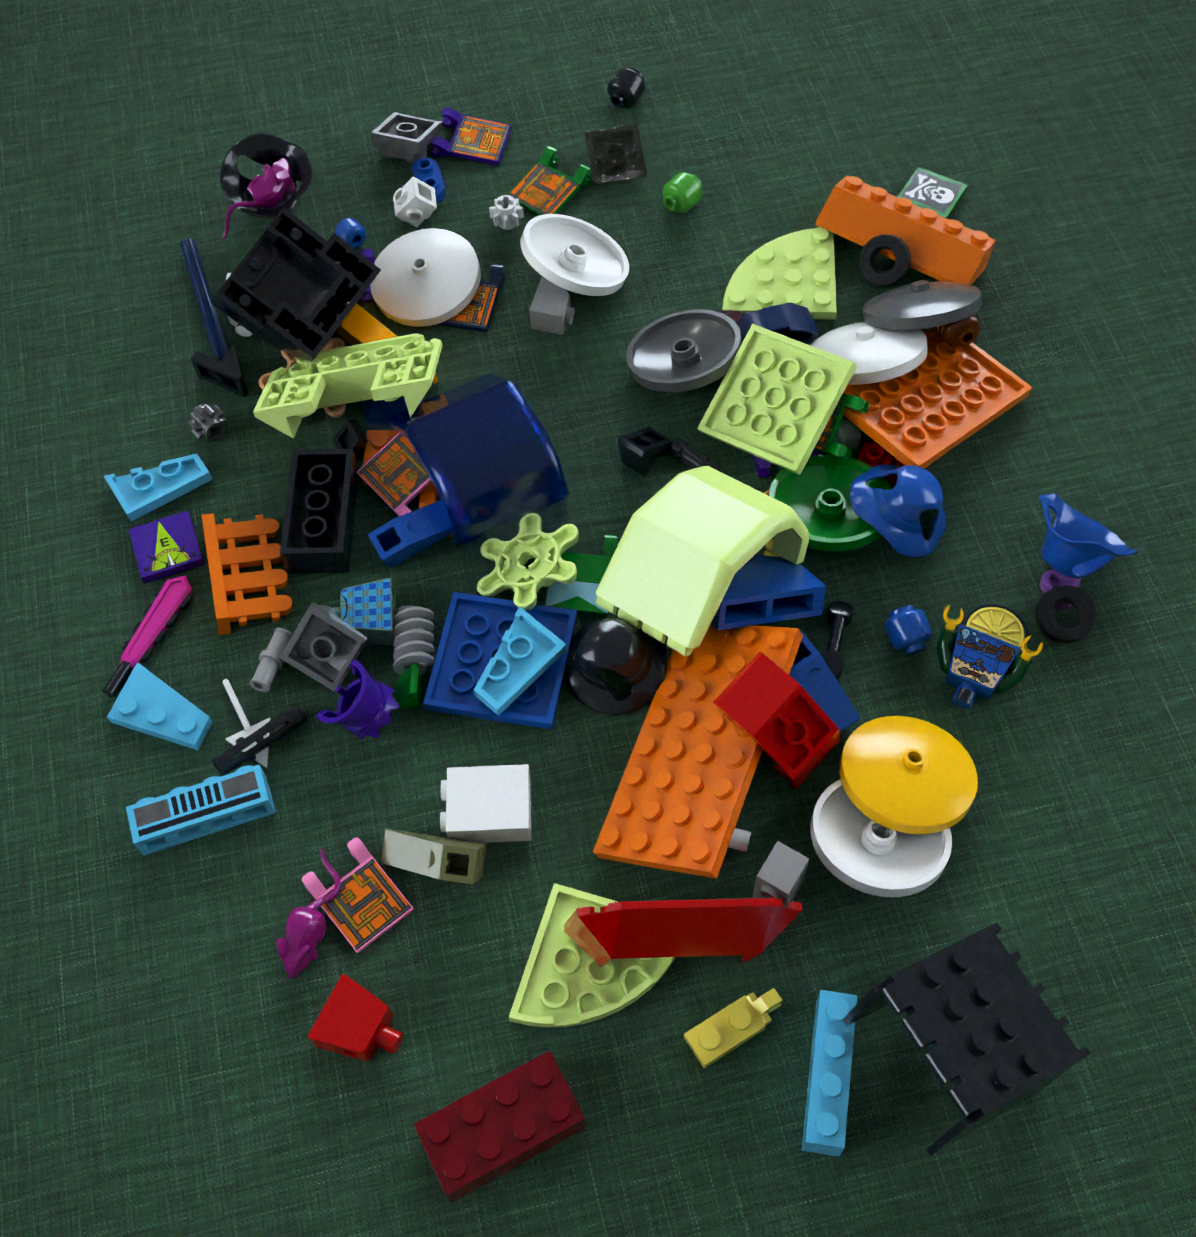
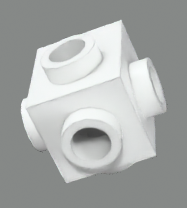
[393,177,437,227]

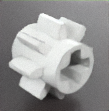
[489,195,524,230]

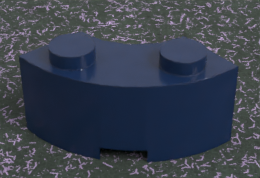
[736,303,820,344]

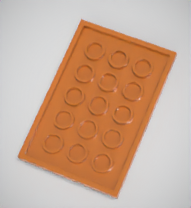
[843,326,1033,469]

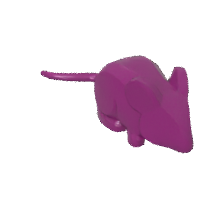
[222,158,295,240]
[277,849,341,979]

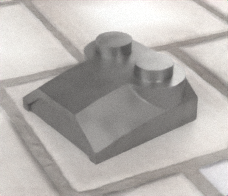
[371,112,442,163]
[280,602,367,692]

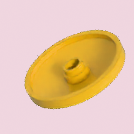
[839,716,978,834]

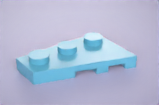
[474,606,567,716]
[107,662,213,750]

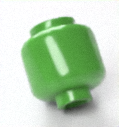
[662,172,702,214]

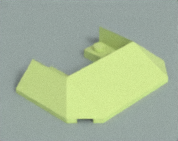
[253,333,443,439]

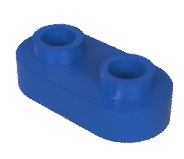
[412,158,446,203]

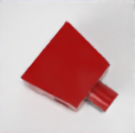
[307,974,404,1062]

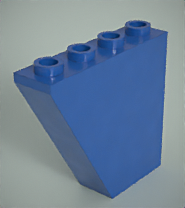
[711,555,826,630]

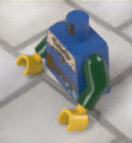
[936,605,1044,709]

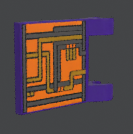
[430,107,512,166]

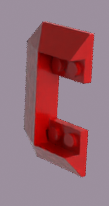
[564,898,802,968]

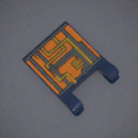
[435,264,505,332]

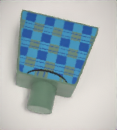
[331,578,396,646]

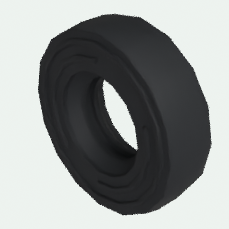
[859,234,911,286]
[1035,585,1097,643]

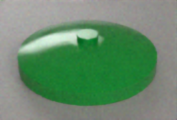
[769,455,892,552]

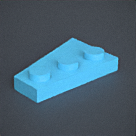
[104,453,213,522]

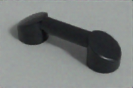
[821,601,854,680]

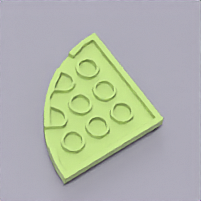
[722,227,837,320]
[509,883,676,1027]

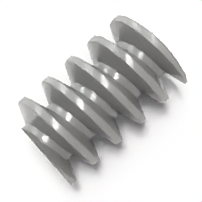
[393,605,435,675]

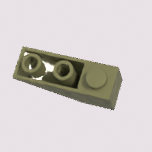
[381,828,486,885]

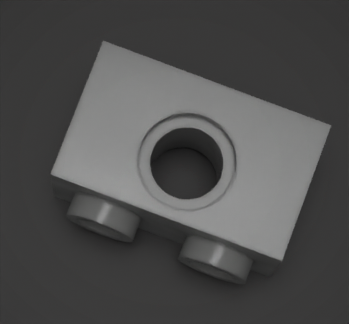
[753,841,809,908]

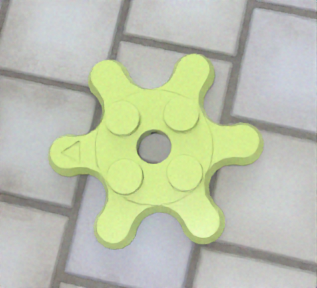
[477,513,579,611]

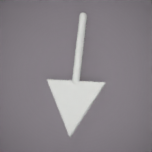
[223,679,271,768]

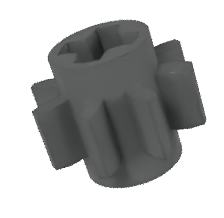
[188,404,227,440]

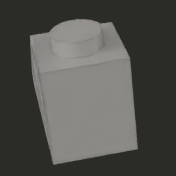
[529,276,574,335]

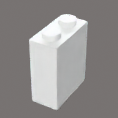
[440,764,531,843]

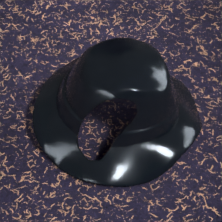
[220,133,312,219]
[564,615,667,715]

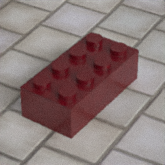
[413,1050,586,1203]

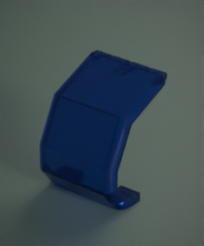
[389,373,570,548]

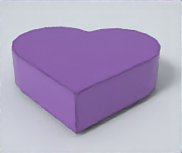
[1039,569,1081,610]

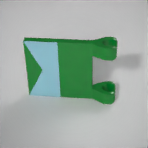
[545,535,618,616]

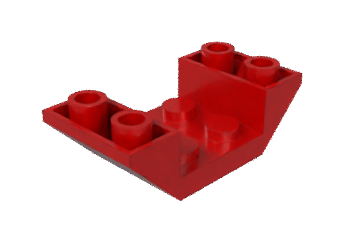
[713,652,840,790]

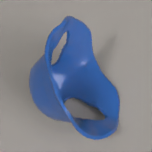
[850,464,946,557]
[1038,493,1138,579]

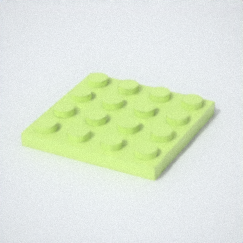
[697,324,857,475]

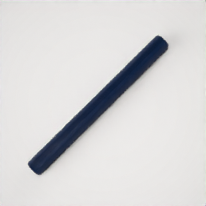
[180,238,229,360]

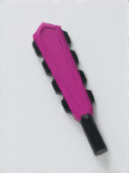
[102,575,193,697]

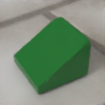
[396,664,422,708]

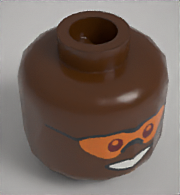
[937,314,981,348]

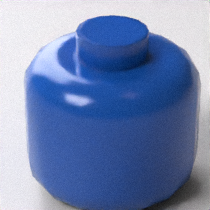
[335,218,366,249]

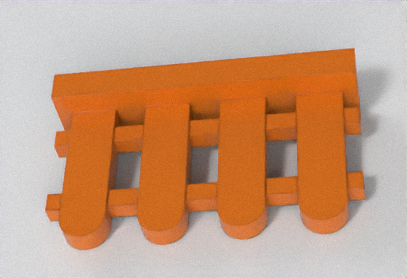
[201,513,292,635]

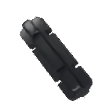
[669,439,722,473]

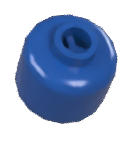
[885,605,933,655]

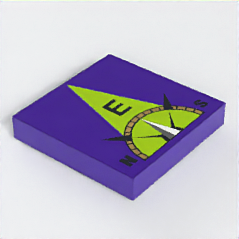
[128,510,205,583]

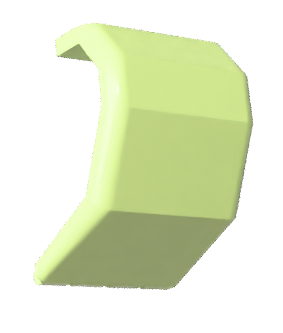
[595,466,809,657]

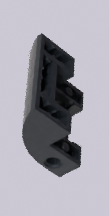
[210,207,381,361]

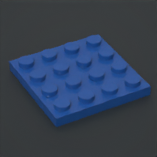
[423,592,578,730]

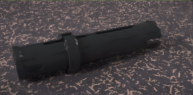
[211,704,307,776]

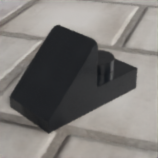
[190,346,248,397]
[618,427,673,476]

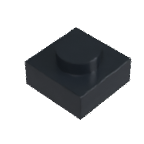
[333,419,368,457]

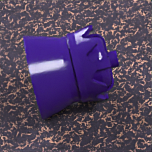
[316,660,399,739]

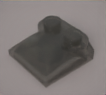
[585,124,647,185]

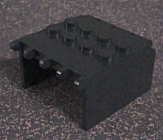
[843,923,1091,1156]

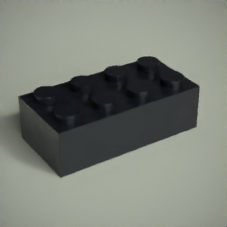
[280,449,359,573]

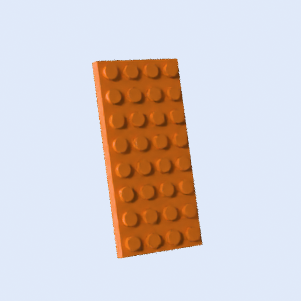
[593,624,803,879]

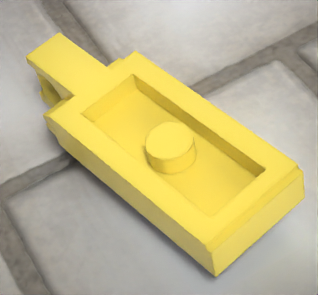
[684,988,782,1068]

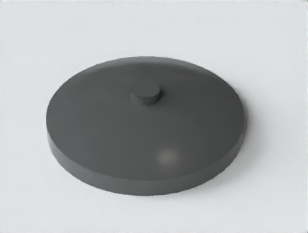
[863,280,982,330]
[626,309,742,392]

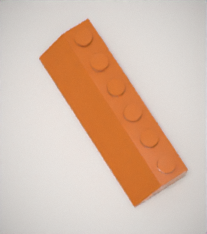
[815,175,996,285]

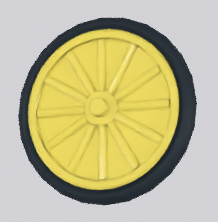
[961,603,1029,653]

